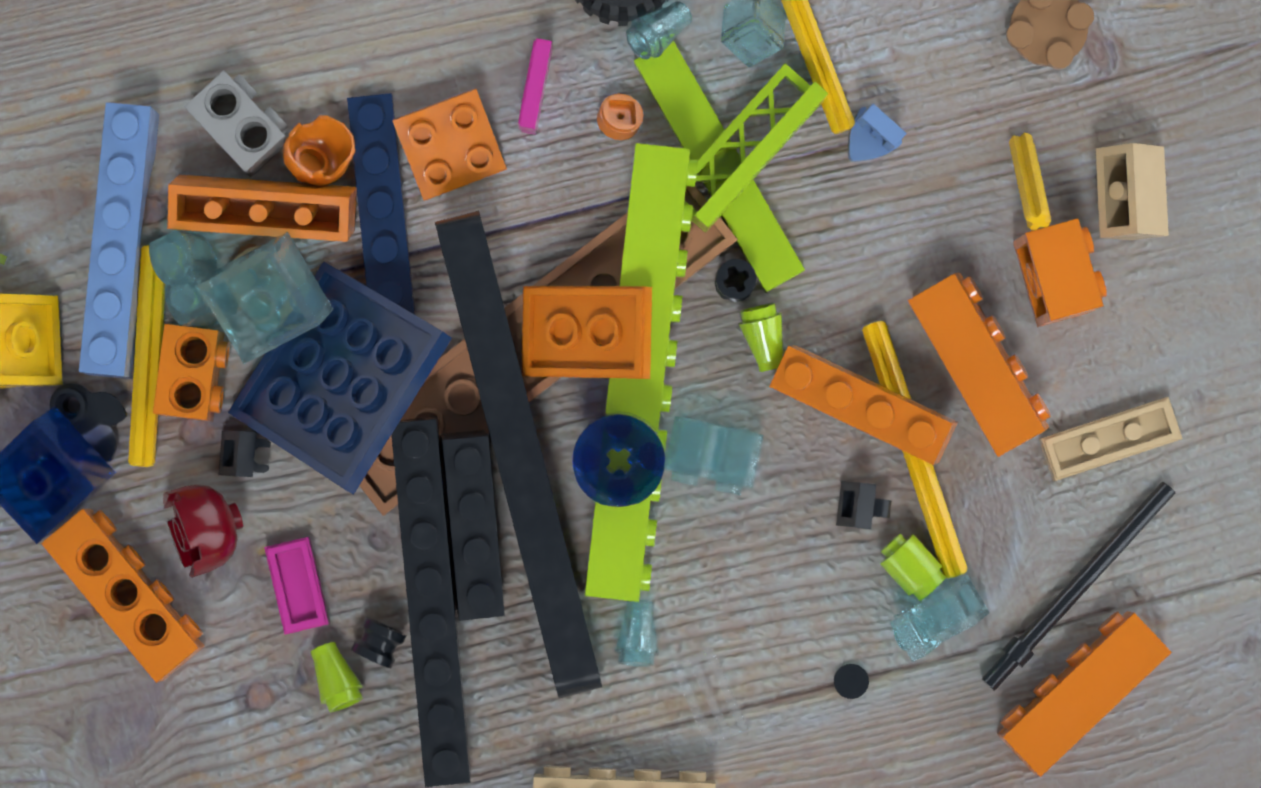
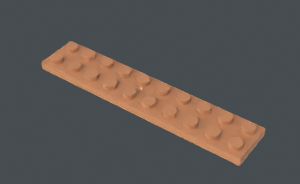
[359,186,738,516]

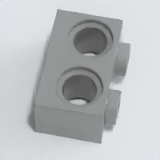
[184,70,288,177]

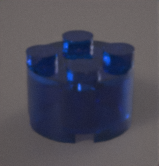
[572,411,665,507]

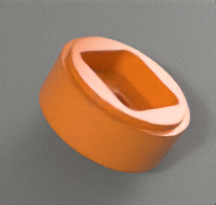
[597,93,644,140]

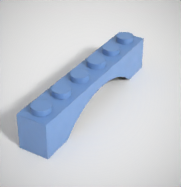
[79,102,159,379]

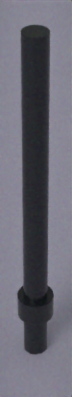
[982,481,1176,691]

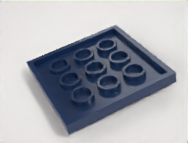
[228,261,452,495]

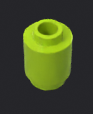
[880,533,946,601]

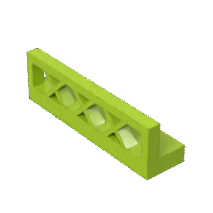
[684,63,828,233]

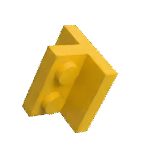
[0,294,63,389]

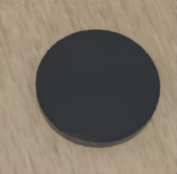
[834,664,869,699]

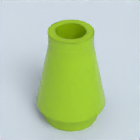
[738,303,783,372]
[310,642,363,713]

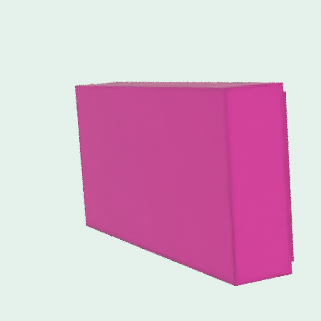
[518,38,553,135]
[264,537,330,635]

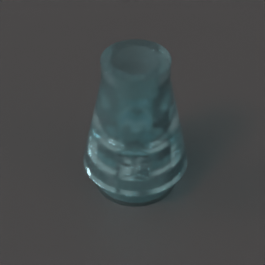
[626,1,692,59]
[614,600,659,667]

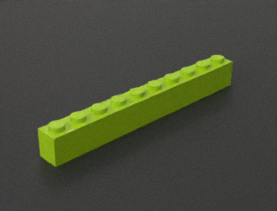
[585,143,698,602]

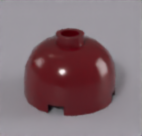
[163,484,243,578]

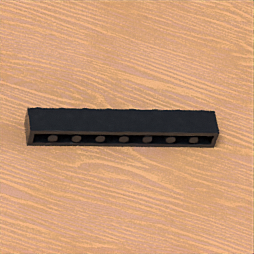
[391,417,471,787]

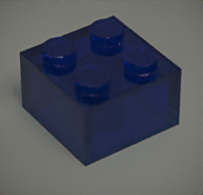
[0,407,116,544]

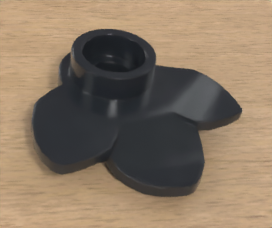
[45,383,127,467]

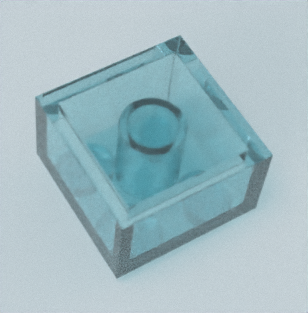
[197,232,334,364]

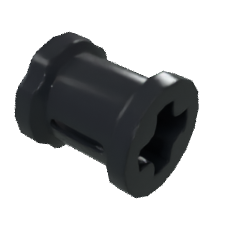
[715,259,757,303]

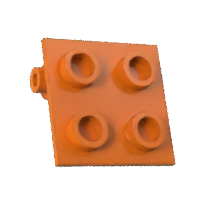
[392,88,507,201]

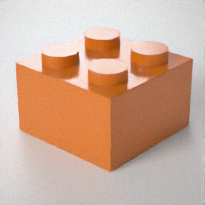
[1013,218,1107,328]

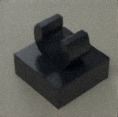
[218,431,271,477]
[836,481,892,529]

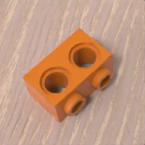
[153,324,230,422]

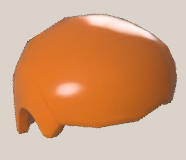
[282,115,356,186]

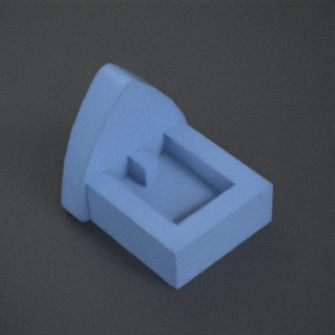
[848,104,907,162]

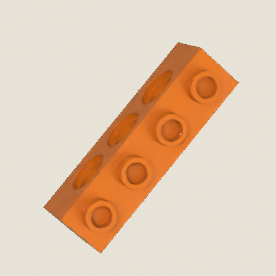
[41,508,205,683]

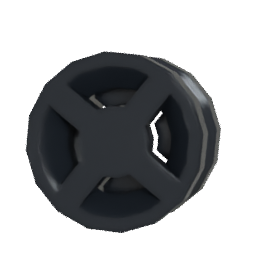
[351,617,407,669]

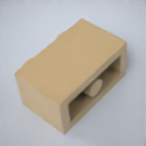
[1096,143,1169,240]

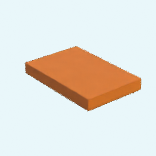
[522,286,652,379]

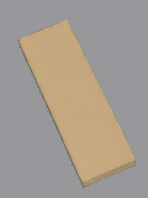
[1039,397,1183,481]

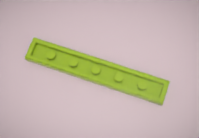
[634,39,805,293]

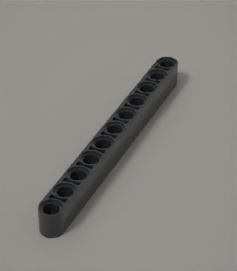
[435,210,602,699]

